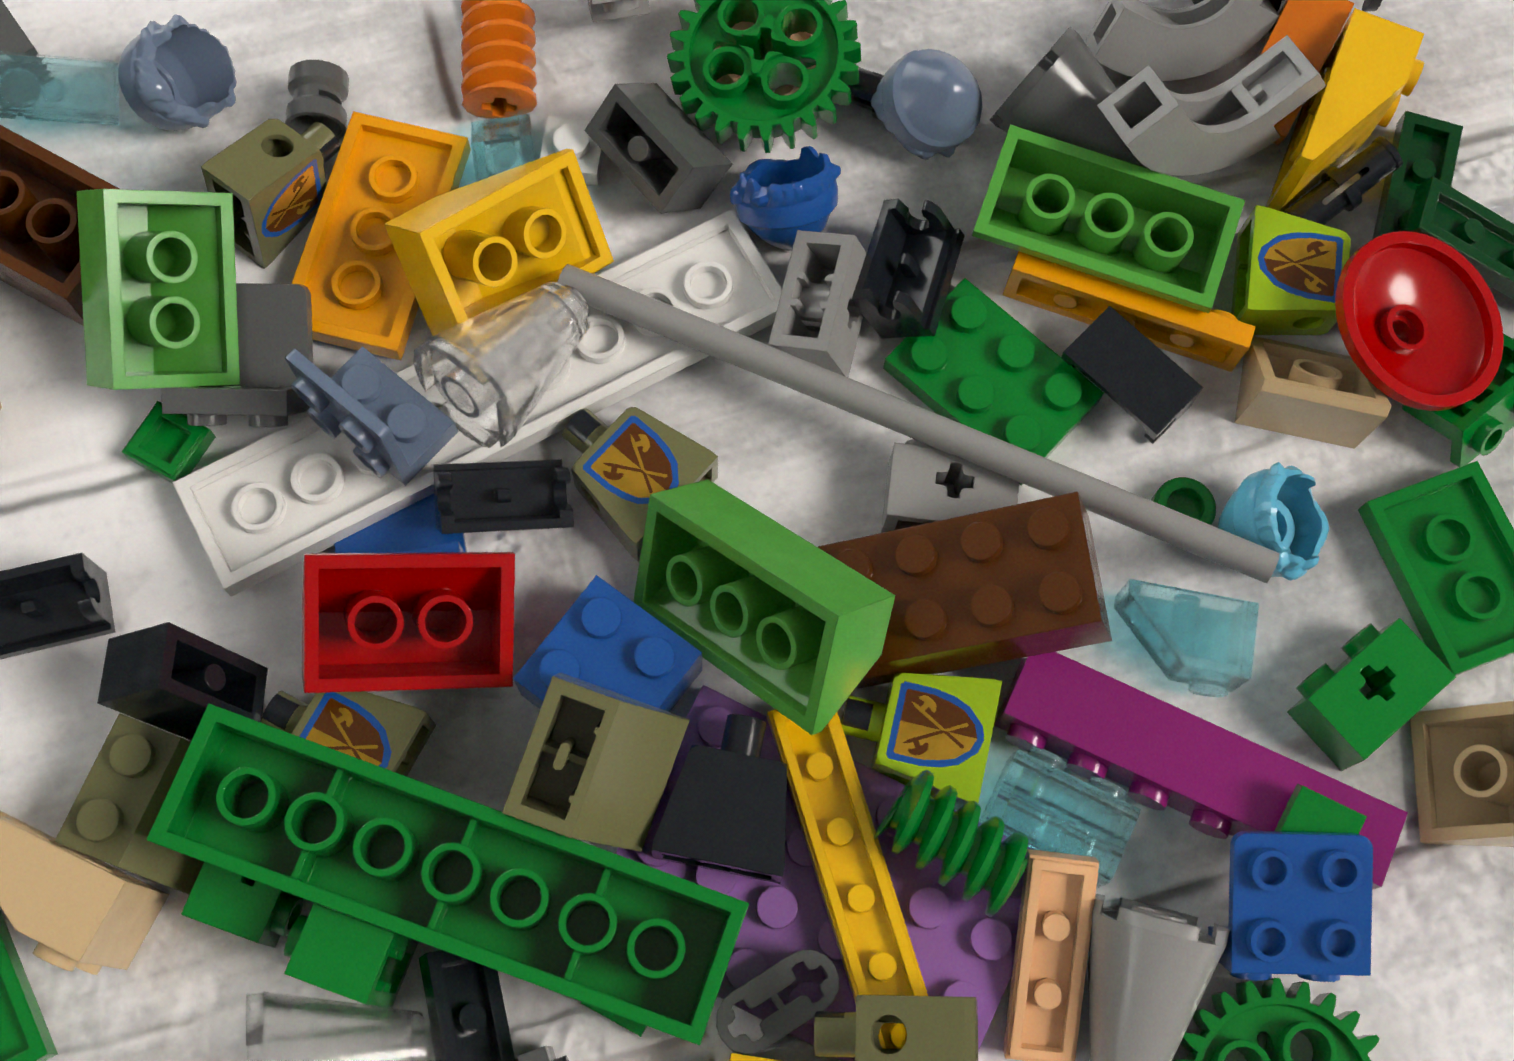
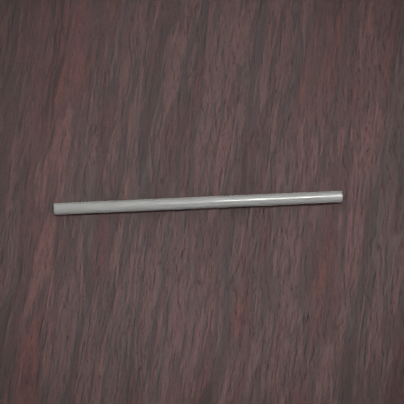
[557,264,1280,583]

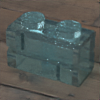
[0,51,119,125]
[979,747,1141,888]

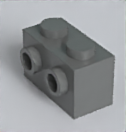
[584,83,733,214]

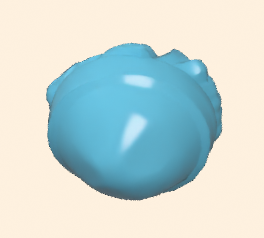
[1218,462,1329,581]

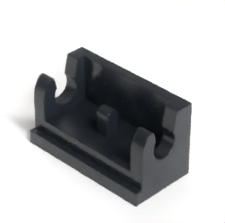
[852,198,965,339]
[1061,306,1204,444]
[433,459,574,534]
[0,553,115,659]

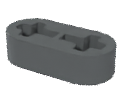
[716,950,839,1054]

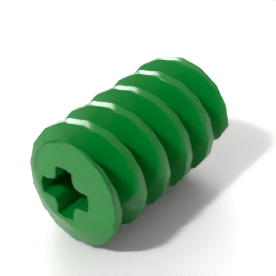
[874,770,1028,918]

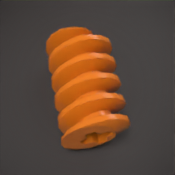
[461,0,537,119]

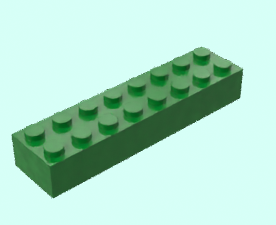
[146,704,749,1046]

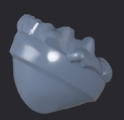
[118,14,237,131]
[871,49,983,160]

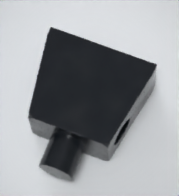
[651,714,787,884]

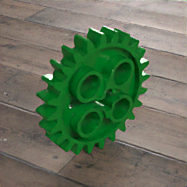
[667,0,861,153]
[1172,978,1380,1061]

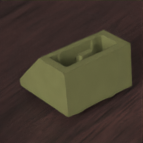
[502,672,690,852]

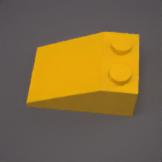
[1266,8,1424,212]
[384,149,614,347]

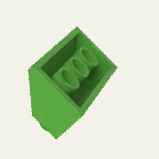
[972,124,1245,313]
[633,479,895,735]

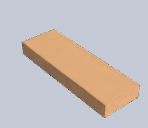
[1003,849,1099,1061]

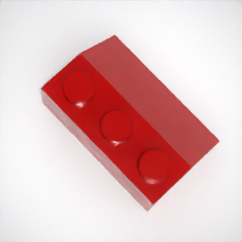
[302,552,515,693]

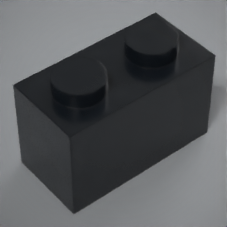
[97,622,268,741]

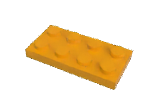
[292,111,471,361]

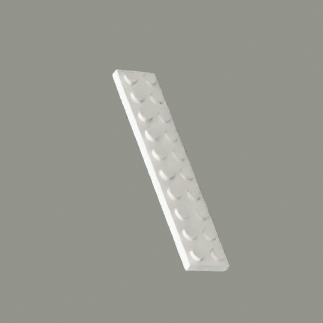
[172,209,782,597]

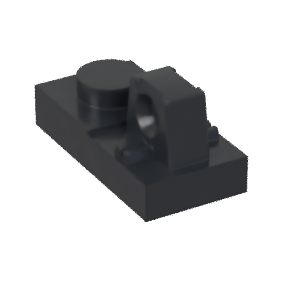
[418,950,515,1061]

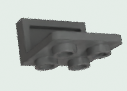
[161,283,313,427]

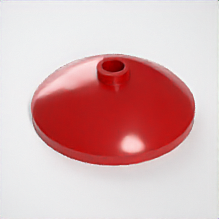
[1335,231,1504,411]

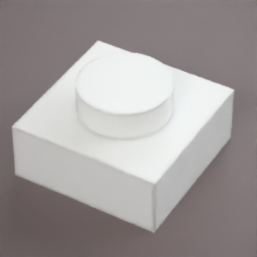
[540,115,604,186]

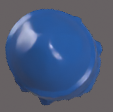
[730,146,841,250]

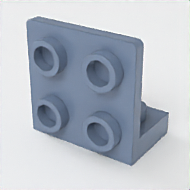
[285,346,458,486]

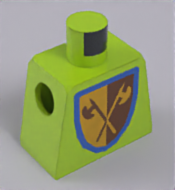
[1231,205,1351,335]
[841,673,1002,810]

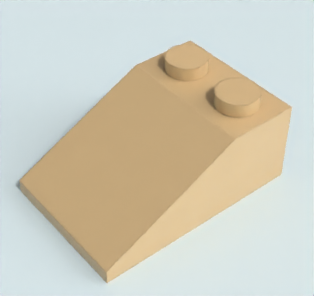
[0,811,169,975]

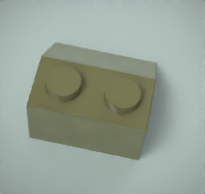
[54,713,204,895]

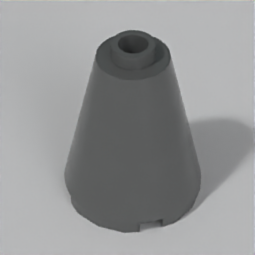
[990,26,1149,169]

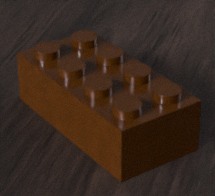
[0,125,119,326]
[818,491,1112,689]

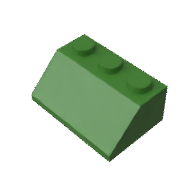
[77,189,240,390]

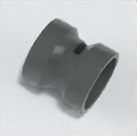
[285,60,349,140]

